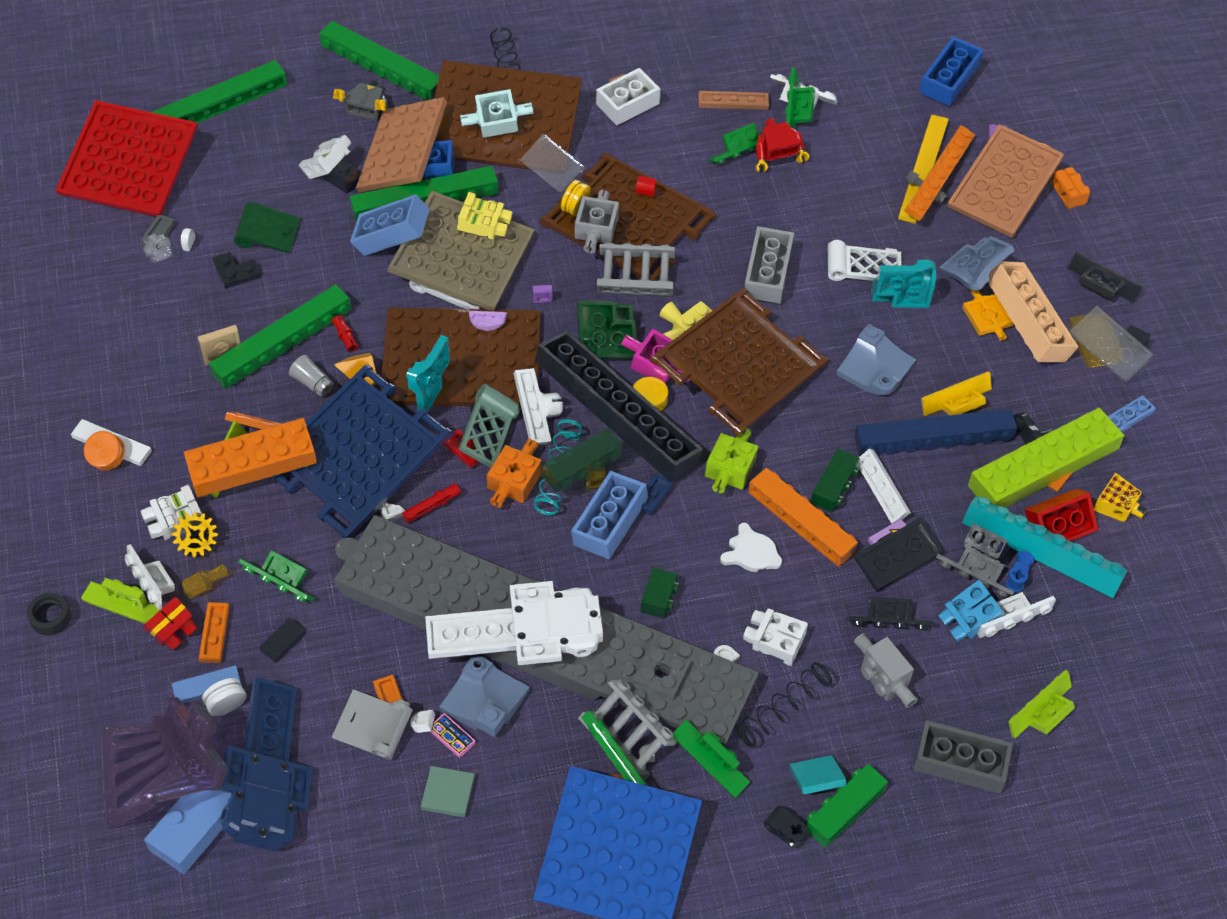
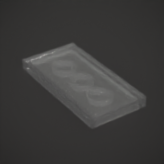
[1069,306,1154,383]

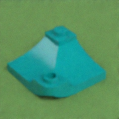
[871,259,936,308]
[406,335,450,412]

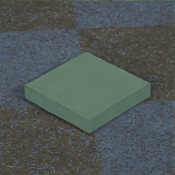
[421,766,475,818]

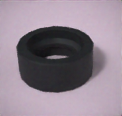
[27,593,71,635]

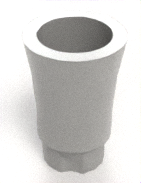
[289,355,334,397]

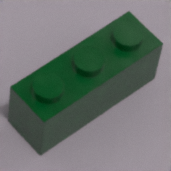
[810,448,860,513]

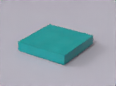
[790,755,846,794]

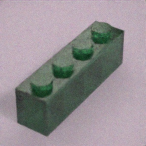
[541,427,623,492]

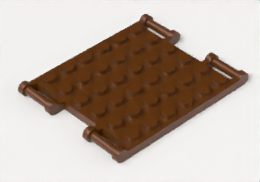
[539,153,716,281]
[650,287,830,437]

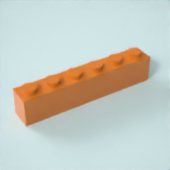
[748,468,858,567]

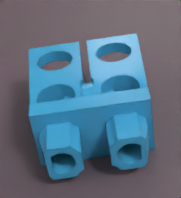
[938,580,1005,642]

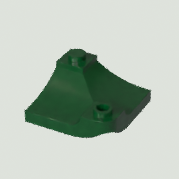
[577,301,637,360]

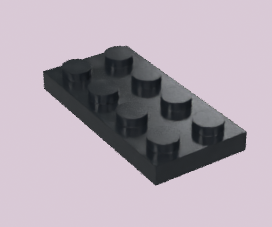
[853,517,944,591]

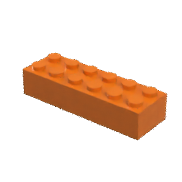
[184,418,317,498]

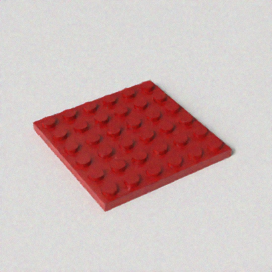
[55,100,198,217]

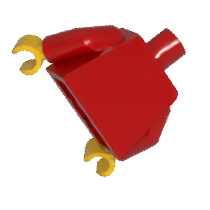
[755,118,809,172]

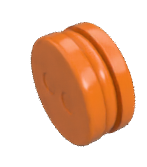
[84,431,125,470]

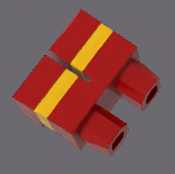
[143,596,197,650]

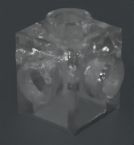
[142,232,173,263]

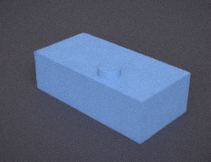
[350,194,430,256]
[571,471,648,560]
[144,769,231,875]

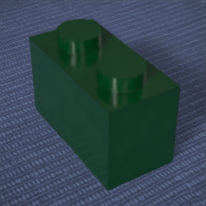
[640,567,680,619]

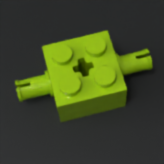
[705,428,759,494]

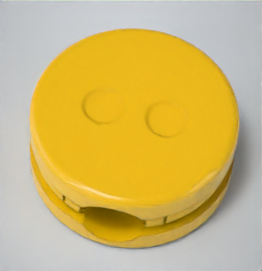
[561,180,591,217]
[633,377,668,412]

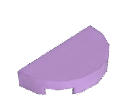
[469,311,507,331]

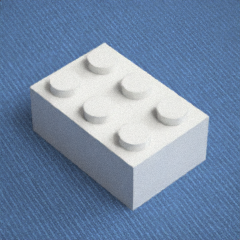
[596,68,660,125]

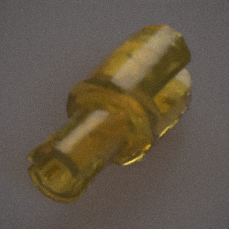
[182,563,229,598]

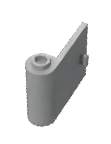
[332,690,412,759]

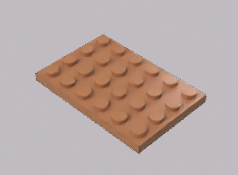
[356,97,447,192]
[947,124,1064,238]

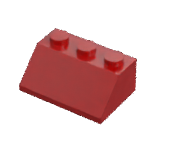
[1025,488,1098,541]

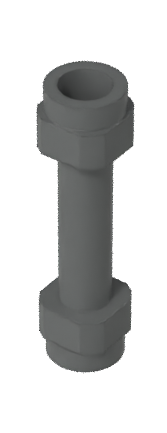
[905,171,947,204]

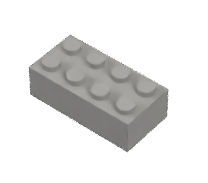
[744,226,794,304]

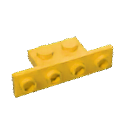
[921,372,992,416]

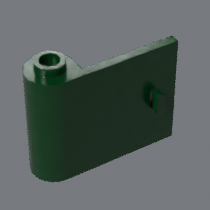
[234,202,300,254]

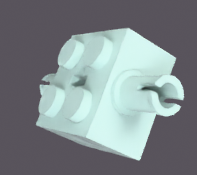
[460,89,533,138]

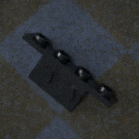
[1068,251,1143,303]
[846,597,934,630]

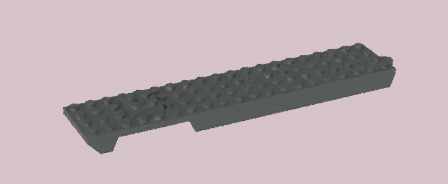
[334,515,759,748]

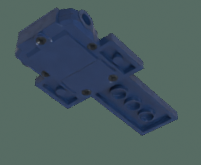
[219,677,312,852]

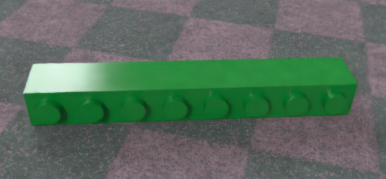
[319,21,439,101]
[152,60,287,124]
[350,166,498,222]
[209,284,351,389]

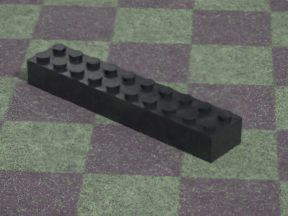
[535,330,703,482]

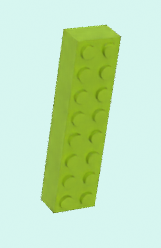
[968,408,1124,508]

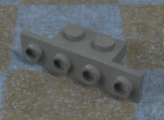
[936,547,1014,598]

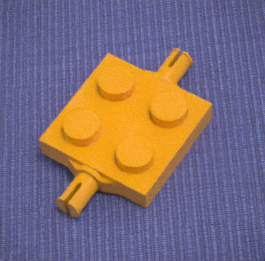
[962,290,1014,341]

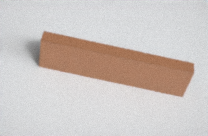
[698,91,769,110]

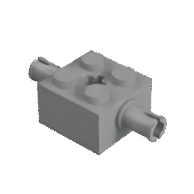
[575,190,619,254]
[854,633,918,708]

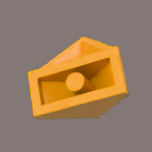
[334,353,378,386]

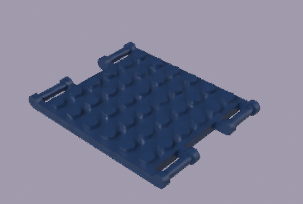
[272,364,454,539]

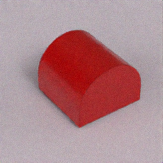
[636,176,657,197]

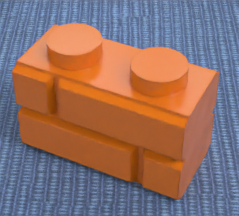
[1051,167,1090,209]

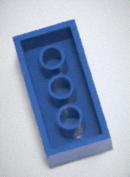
[919,36,984,106]

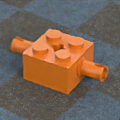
[487,439,542,508]

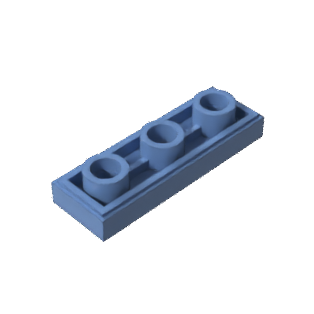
[1108,395,1156,432]

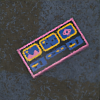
[430,713,475,758]

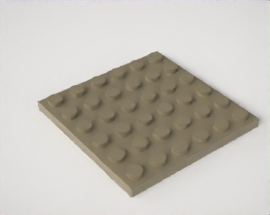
[388,191,535,311]

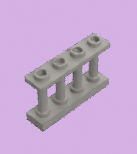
[597,242,675,296]
[578,680,677,780]

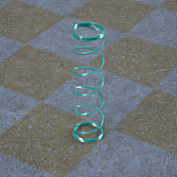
[533,419,583,515]

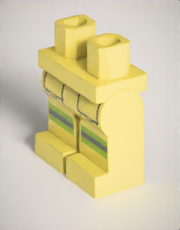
[457,192,513,239]

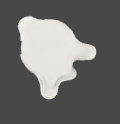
[720,523,782,572]

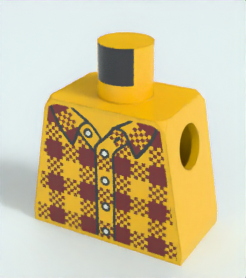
[1094,473,1147,522]

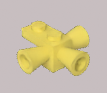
[659,301,712,340]

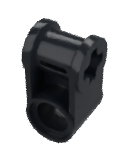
[763,806,807,848]

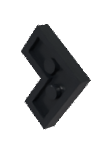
[212,252,261,289]

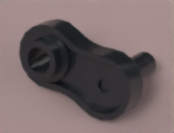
[1014,412,1052,445]

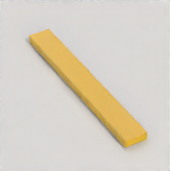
[898,114,948,224]

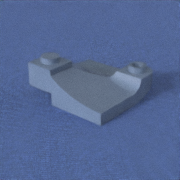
[939,236,1015,290]
[836,323,916,395]
[439,656,530,737]

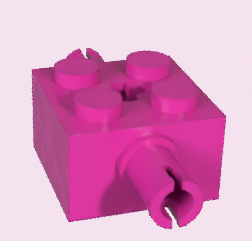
[621,329,690,384]

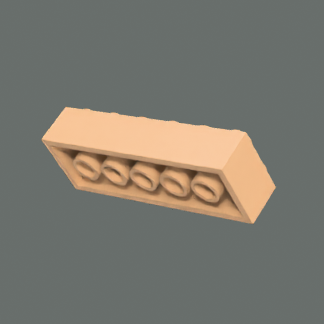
[988,261,1078,362]

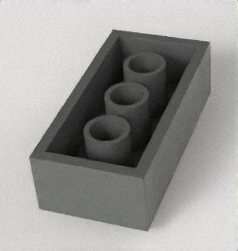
[913,720,1013,794]

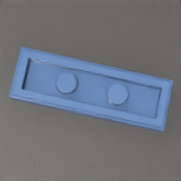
[172,665,241,705]

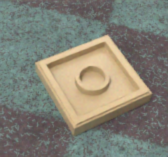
[198,325,241,365]

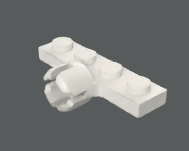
[513,368,563,445]

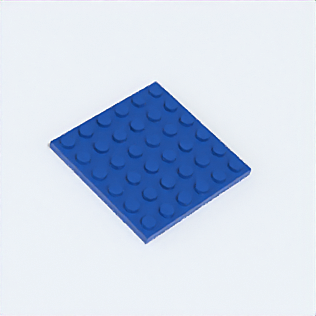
[533,766,702,919]

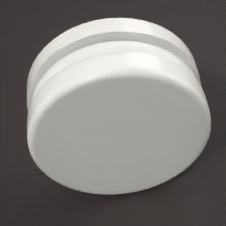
[202,678,247,716]

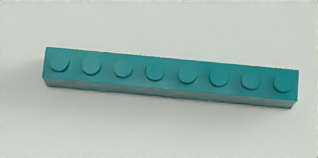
[962,495,1128,598]

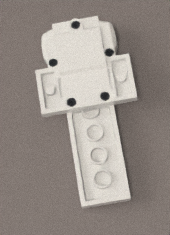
[425,581,603,665]

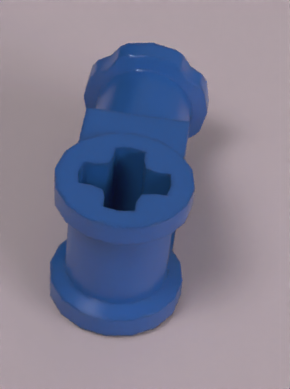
[1005,551,1035,594]

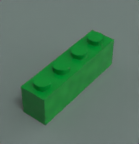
[806,764,888,848]

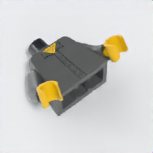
[333,81,389,121]

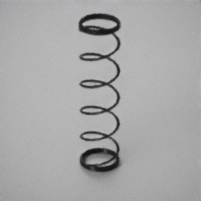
[490,27,520,70]
[736,662,832,748]

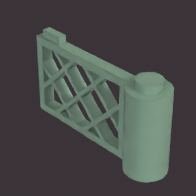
[458,384,520,468]

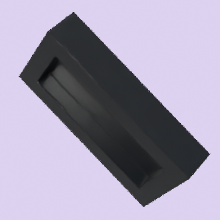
[259,618,306,663]

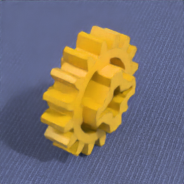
[171,512,218,557]

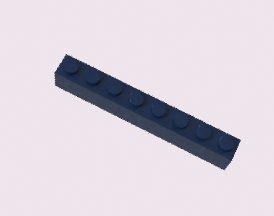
[854,409,1017,456]

